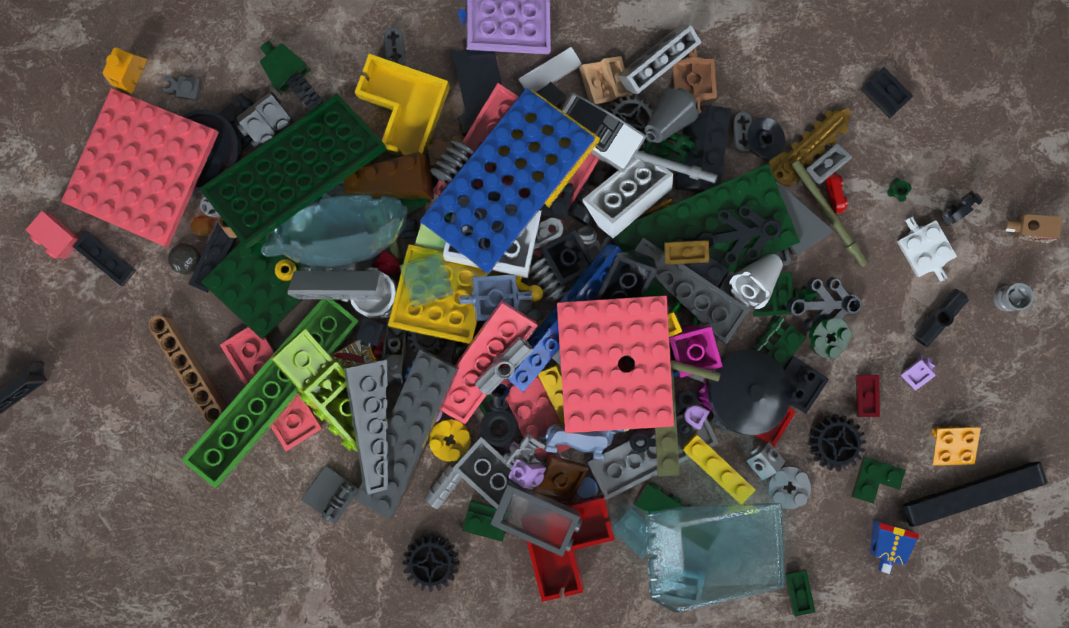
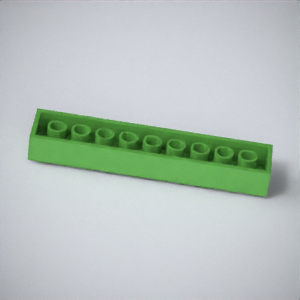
[181,299,360,488]

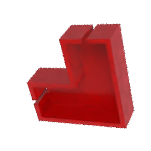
[521,494,615,602]

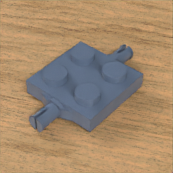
[459,275,532,321]

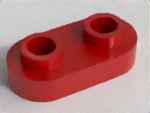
[825,172,848,214]

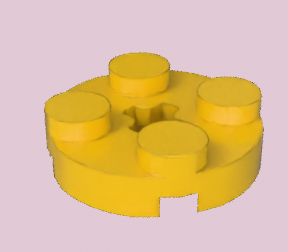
[429,419,471,461]

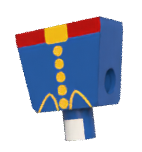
[870,520,919,574]

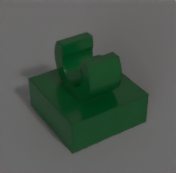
[793,286,819,307]

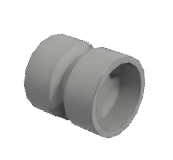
[993,283,1034,312]

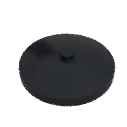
[182,110,242,193]
[708,349,791,435]

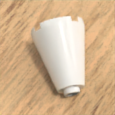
[730,254,783,309]

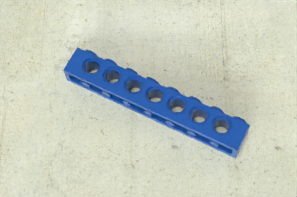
[507,244,623,392]

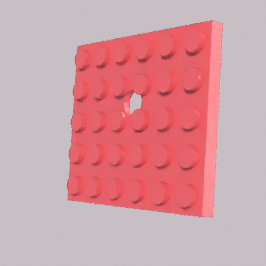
[557,296,674,433]

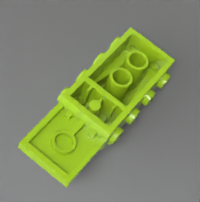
[271,328,388,452]

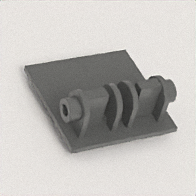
[301,465,359,524]

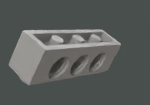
[617,25,702,94]

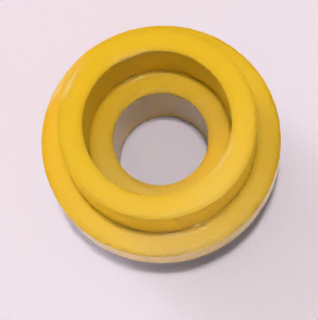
[275,259,297,281]

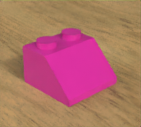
[669,325,723,377]

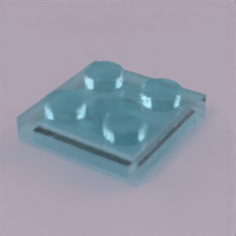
[400,253,454,307]

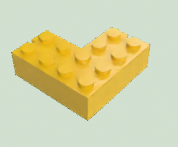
[355,54,450,157]

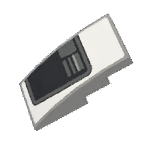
[561,93,646,173]

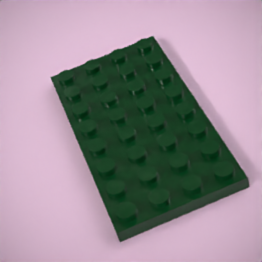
[199,93,387,249]
[613,164,800,298]

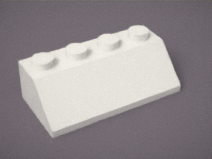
[583,151,673,238]

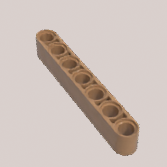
[149,315,227,427]

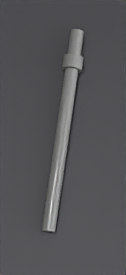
[633,151,717,183]

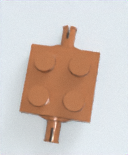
[672,47,717,113]

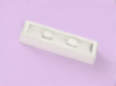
[519,47,582,93]

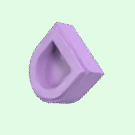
[684,404,710,430]

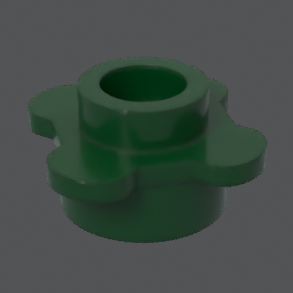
[887,178,912,202]

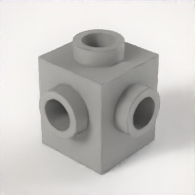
[747,442,785,481]

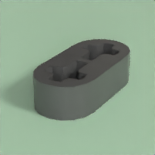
[384,27,406,65]
[732,112,753,153]

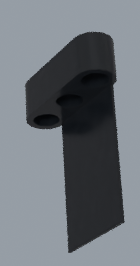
[452,50,502,137]

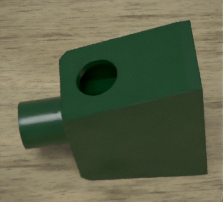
[260,41,311,95]

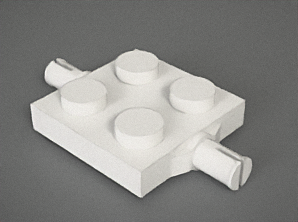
[897,216,957,282]

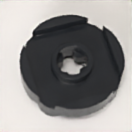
[941,191,983,226]

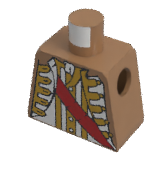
[1004,214,1063,244]

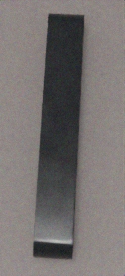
[902,461,1048,527]

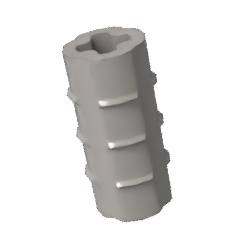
[423,465,462,510]

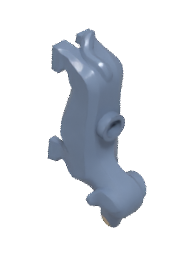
[538,423,629,460]

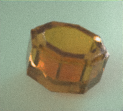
[190,215,213,237]

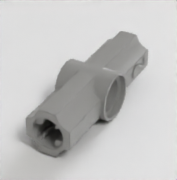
[475,337,533,395]

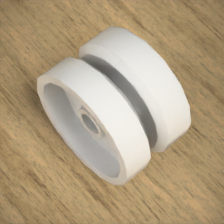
[351,273,398,320]

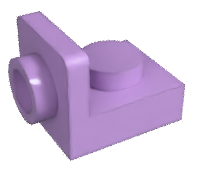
[901,354,936,391]

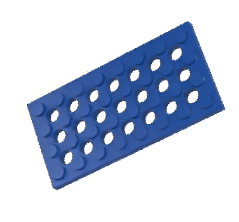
[420,88,595,274]

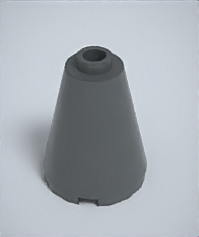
[645,87,699,143]

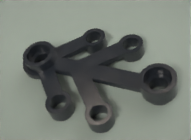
[698,205,782,264]
[787,277,862,331]
[629,390,696,453]

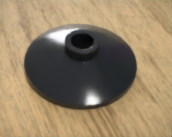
[747,117,785,159]

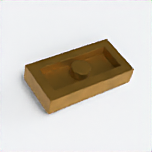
[664,240,709,264]

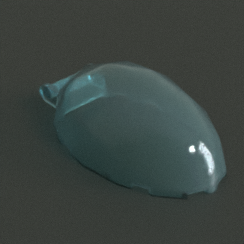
[261,195,407,267]

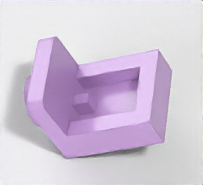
[509,459,546,488]

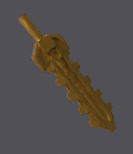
[768,108,852,187]

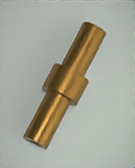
[636,198,673,220]

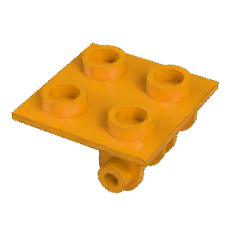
[932,425,980,465]

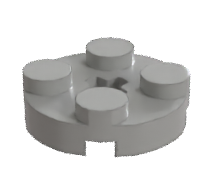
[767,466,811,509]

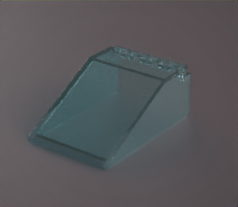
[645,503,786,613]

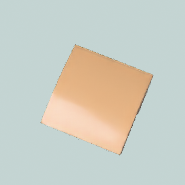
[579,56,633,106]

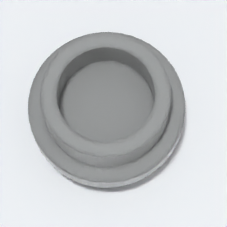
[577,226,597,245]

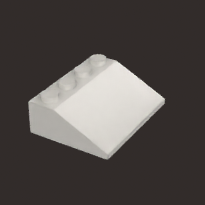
[443,196,541,278]

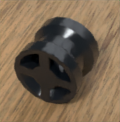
[396,219,418,239]

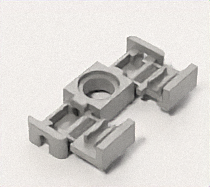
[503,433,571,466]

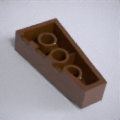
[344,152,434,201]

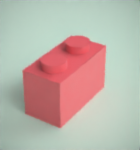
[26,211,79,259]

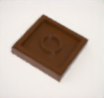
[532,455,589,503]

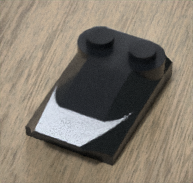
[0,361,48,414]

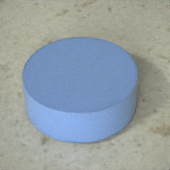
[577,477,599,498]

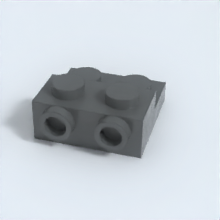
[236,93,294,149]

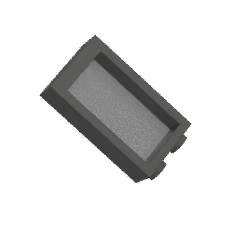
[491,481,583,557]

